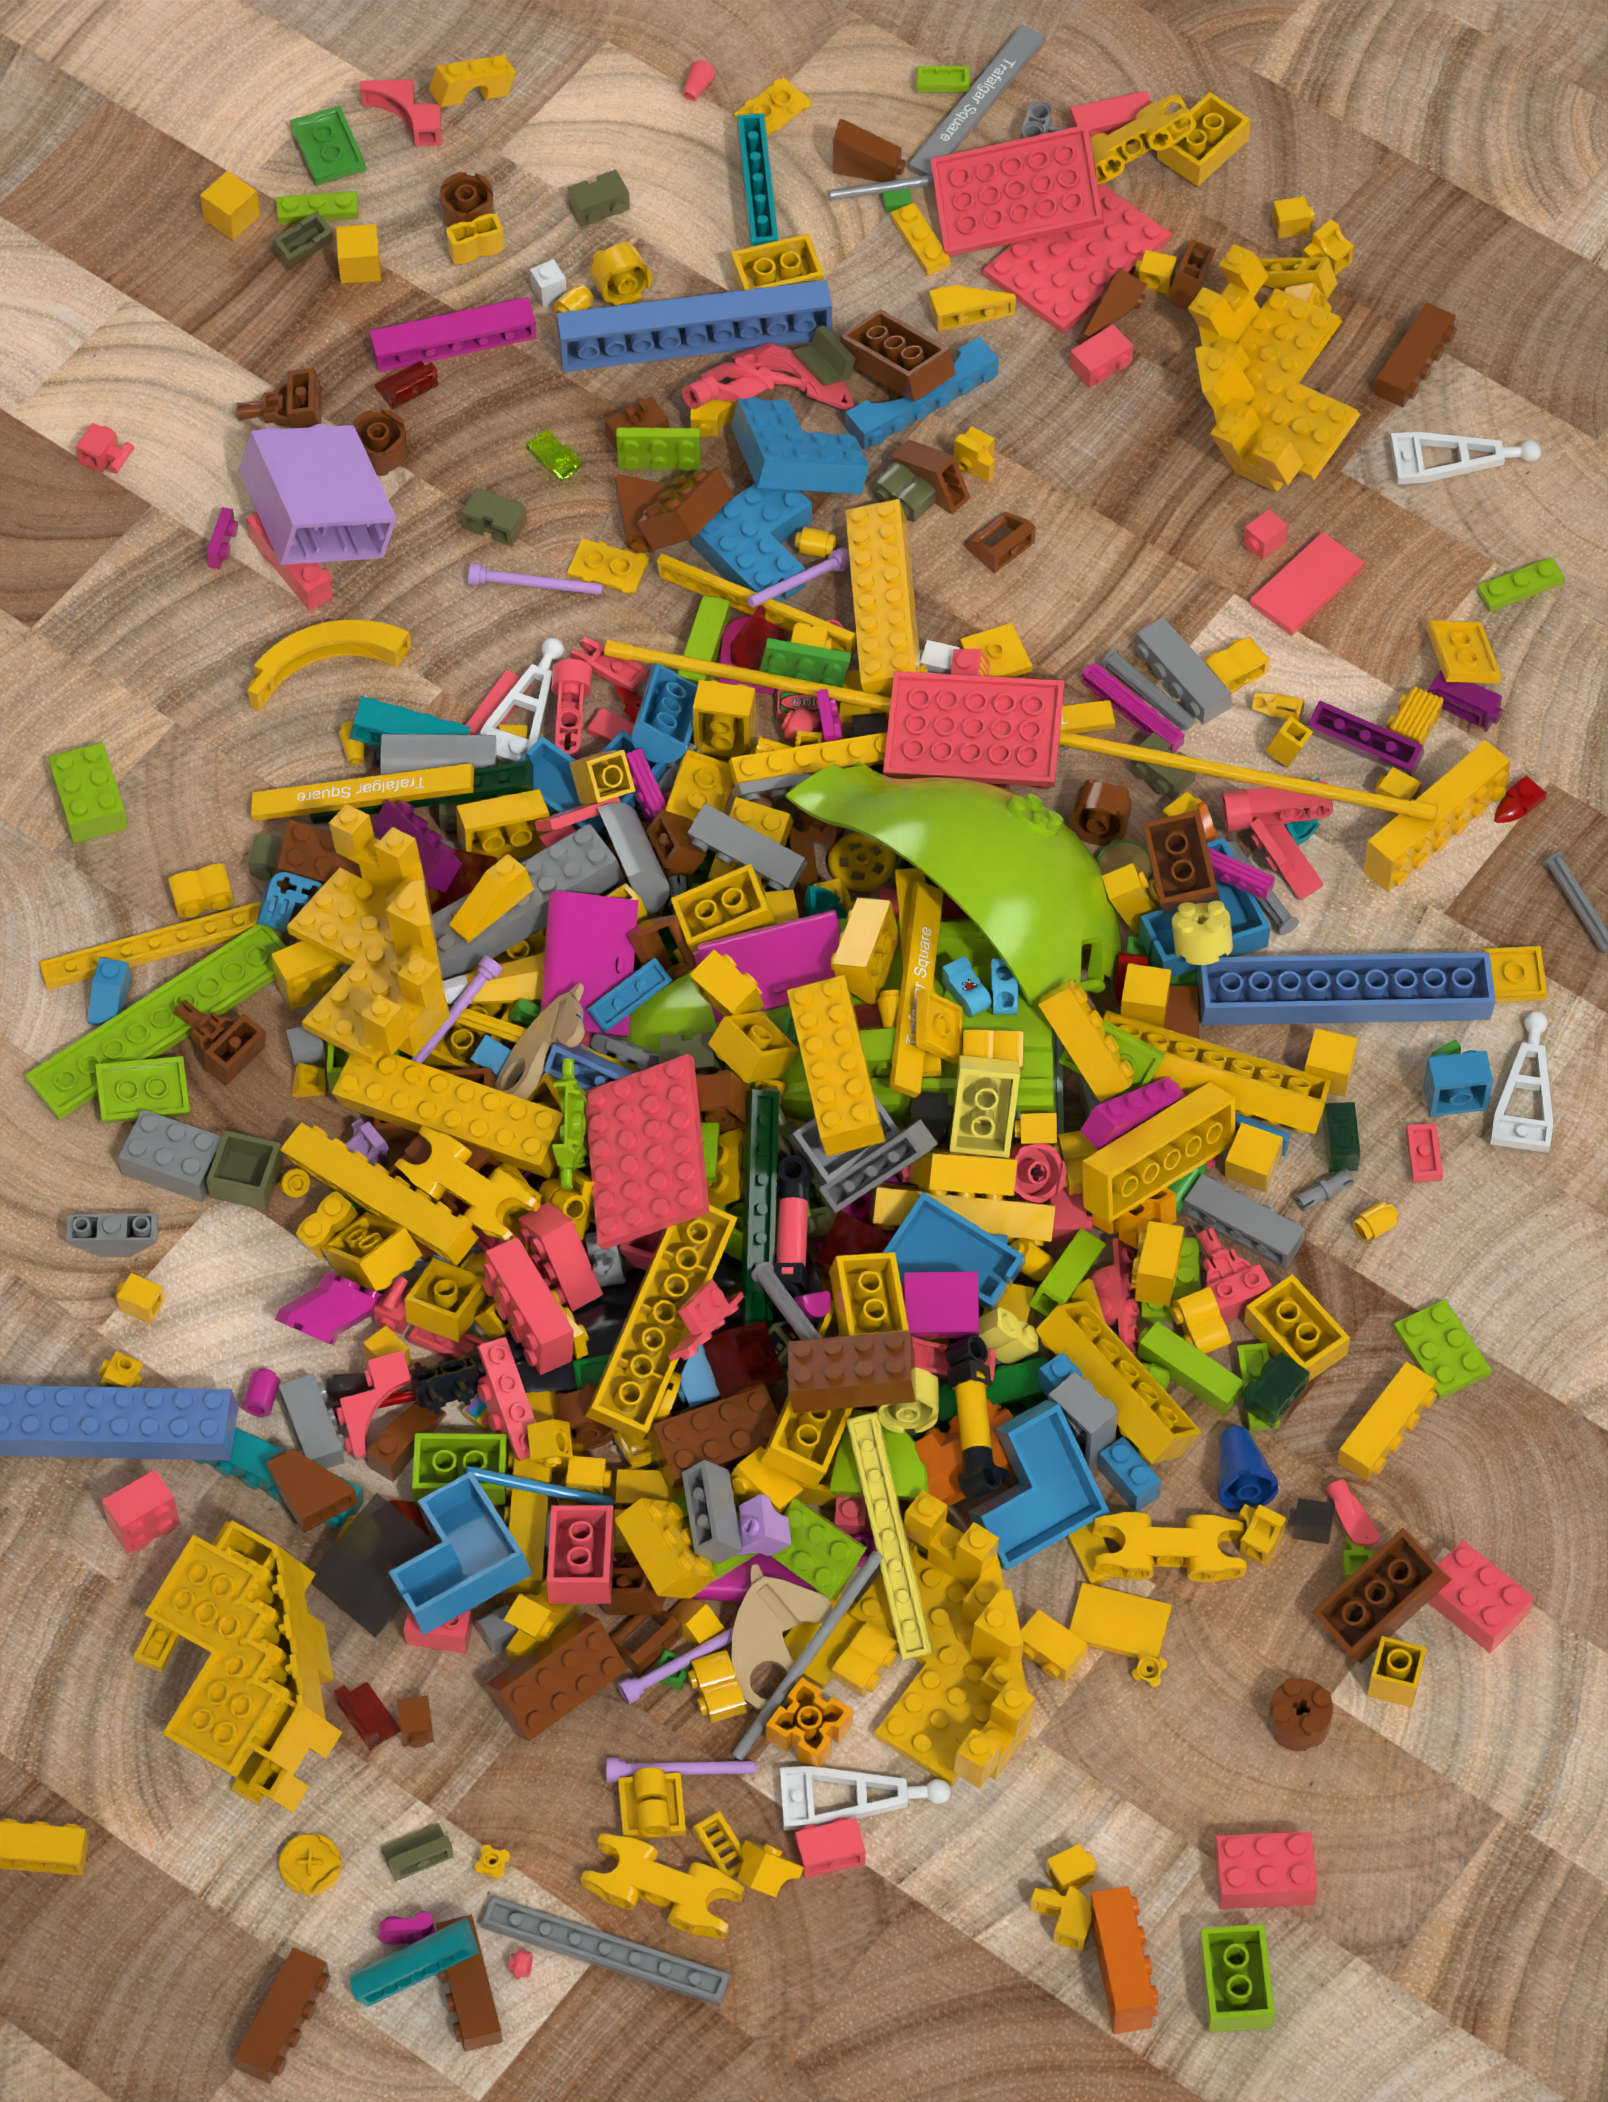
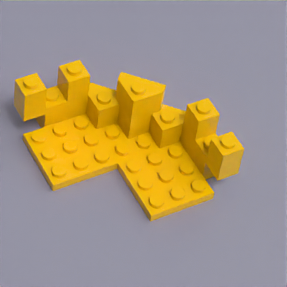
[1188,244,1360,492]
[287,804,450,1065]
[850,1490,1035,1789]
[144,1520,342,1813]

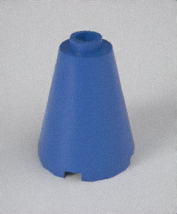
[1218,1426,1278,1512]

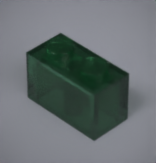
[1323,1102,1361,1172]
[1242,1352,1310,1428]

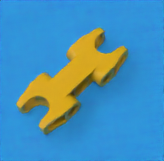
[1091,94,1197,185]
[395,1125,541,1242]
[1092,1512,1247,1583]
[581,1834,745,1939]

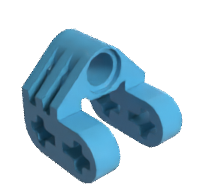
[257,872,323,932]

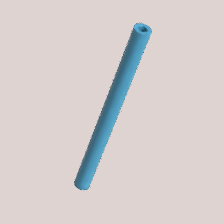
[464,1466,616,1508]

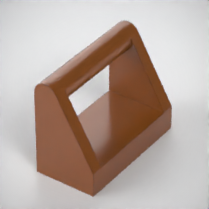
[964,512,1036,574]
[628,915,697,979]
[610,1610,682,1677]

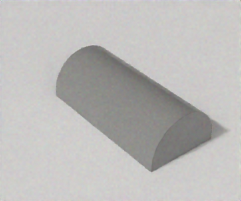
[380,734,497,775]
[598,803,670,916]

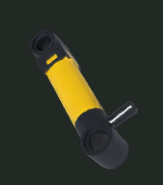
[945,1334,1009,1500]

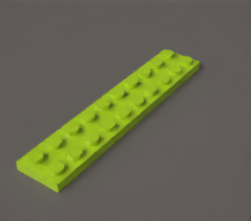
[25,924,287,1121]

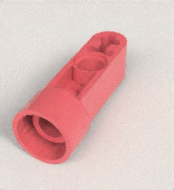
[551,659,592,760]
[1222,780,1334,832]

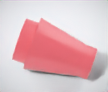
[682,60,715,101]

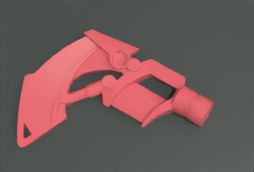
[682,342,854,411]

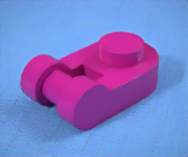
[378,1912,436,1945]

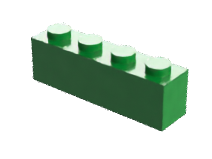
[937,1356,1048,1433]

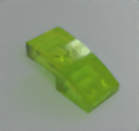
[526,429,584,481]

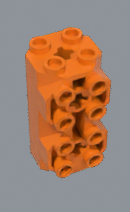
[909,1400,1014,1507]

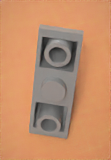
[66,1213,158,1257]

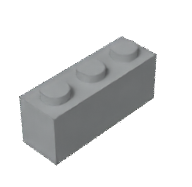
[279,1373,347,1469]
[682,1460,742,1564]

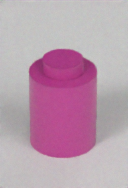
[241,1368,280,1417]

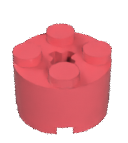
[1009,1142,1067,1203]

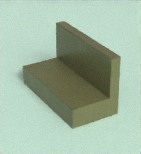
[793,325,856,386]
[381,1823,454,1882]

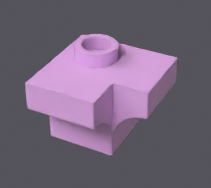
[345,1118,389,1167]
[737,1494,791,1556]

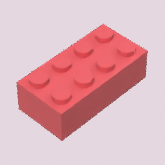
[482,1237,574,1375]

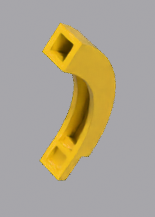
[247,619,411,711]

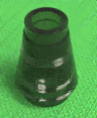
[326,1373,373,1403]

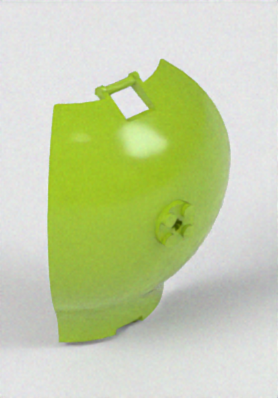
[785,762,1121,1007]

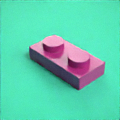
[207,507,238,569]

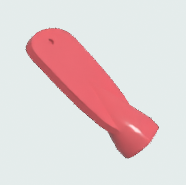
[1325,1479,1380,1546]

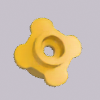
[1132,1651,1168,1687]
[474,1845,510,1879]

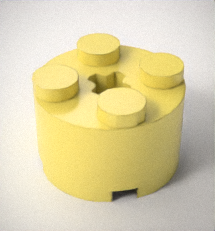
[1172,901,1233,965]
[877,1366,939,1433]

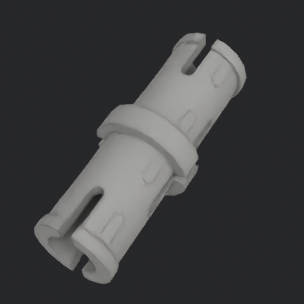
[1294,1168,1354,1212]

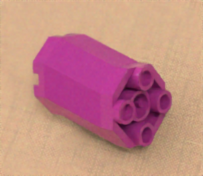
[275,1271,382,1346]

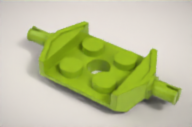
[552,1058,588,1190]

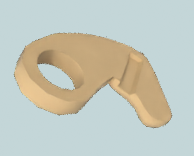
[494,982,585,1100]
[731,1564,832,1712]

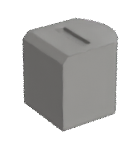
[286,1026,326,1067]
[475,1604,518,1653]

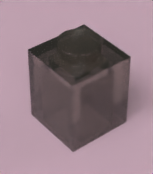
[1288,1498,1335,1544]

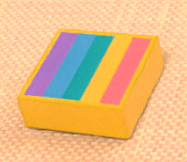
[462,1394,490,1432]

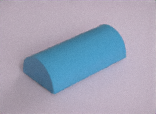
[632,663,698,763]

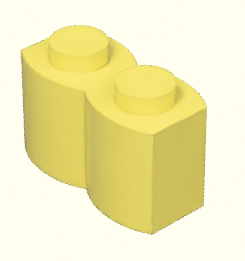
[979,1308,1039,1365]

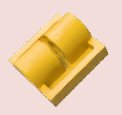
[539,1169,595,1240]
[618,1767,686,1840]

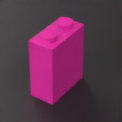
[900,1271,979,1338]

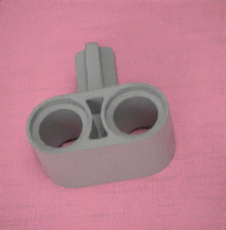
[1021,101,1068,139]
[586,1231,627,1287]

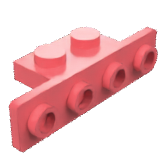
[1250,818,1323,900]
[1088,1237,1140,1354]
[668,1280,745,1361]
[477,1337,536,1461]

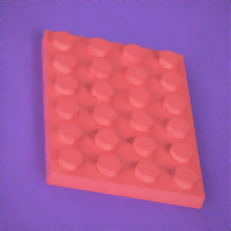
[931,125,1104,257]
[983,184,1171,335]
[883,671,1065,787]
[585,1054,710,1250]

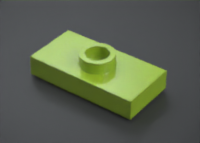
[916,66,970,93]

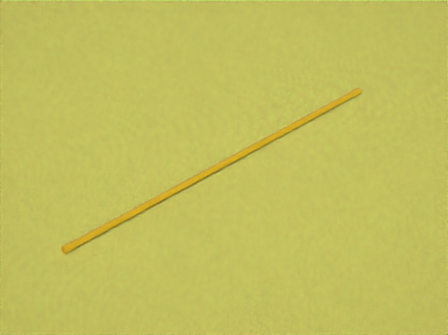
[604,640,1438,822]

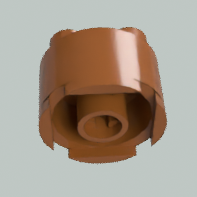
[439,172,494,227]
[352,409,408,476]
[1069,779,1132,846]
[553,1384,619,1450]
[1268,1678,1333,1751]

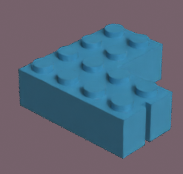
[730,398,869,494]
[691,484,812,602]
[510,730,667,843]
[1138,838,1271,978]
[883,1192,1025,1312]
[968,1400,1110,1570]
[388,1471,532,1635]

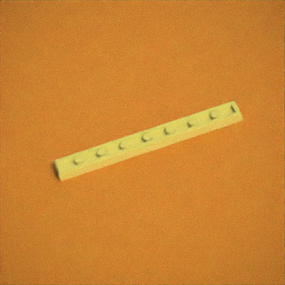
[846,1412,933,1661]

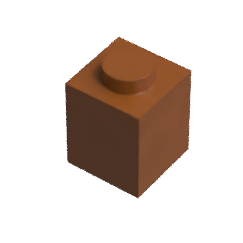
[397,1695,434,1748]

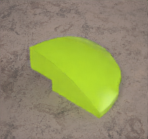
[830,1410,929,1501]

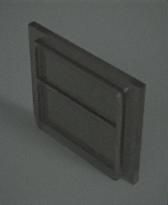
[311,1493,438,1638]

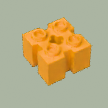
[1092,1188,1177,1249]
[766,1677,853,1768]

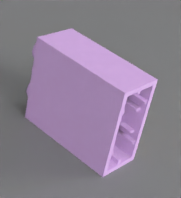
[239,424,397,565]

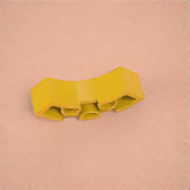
[504,1577,581,1641]

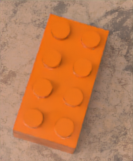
[1090,1886,1159,2034]

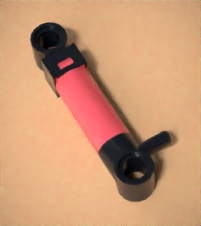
[771,1155,812,1321]

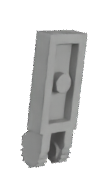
[731,773,812,802]
[591,1033,659,1070]

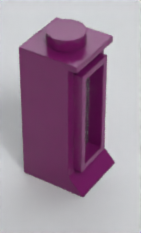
[1427,670,1503,732]

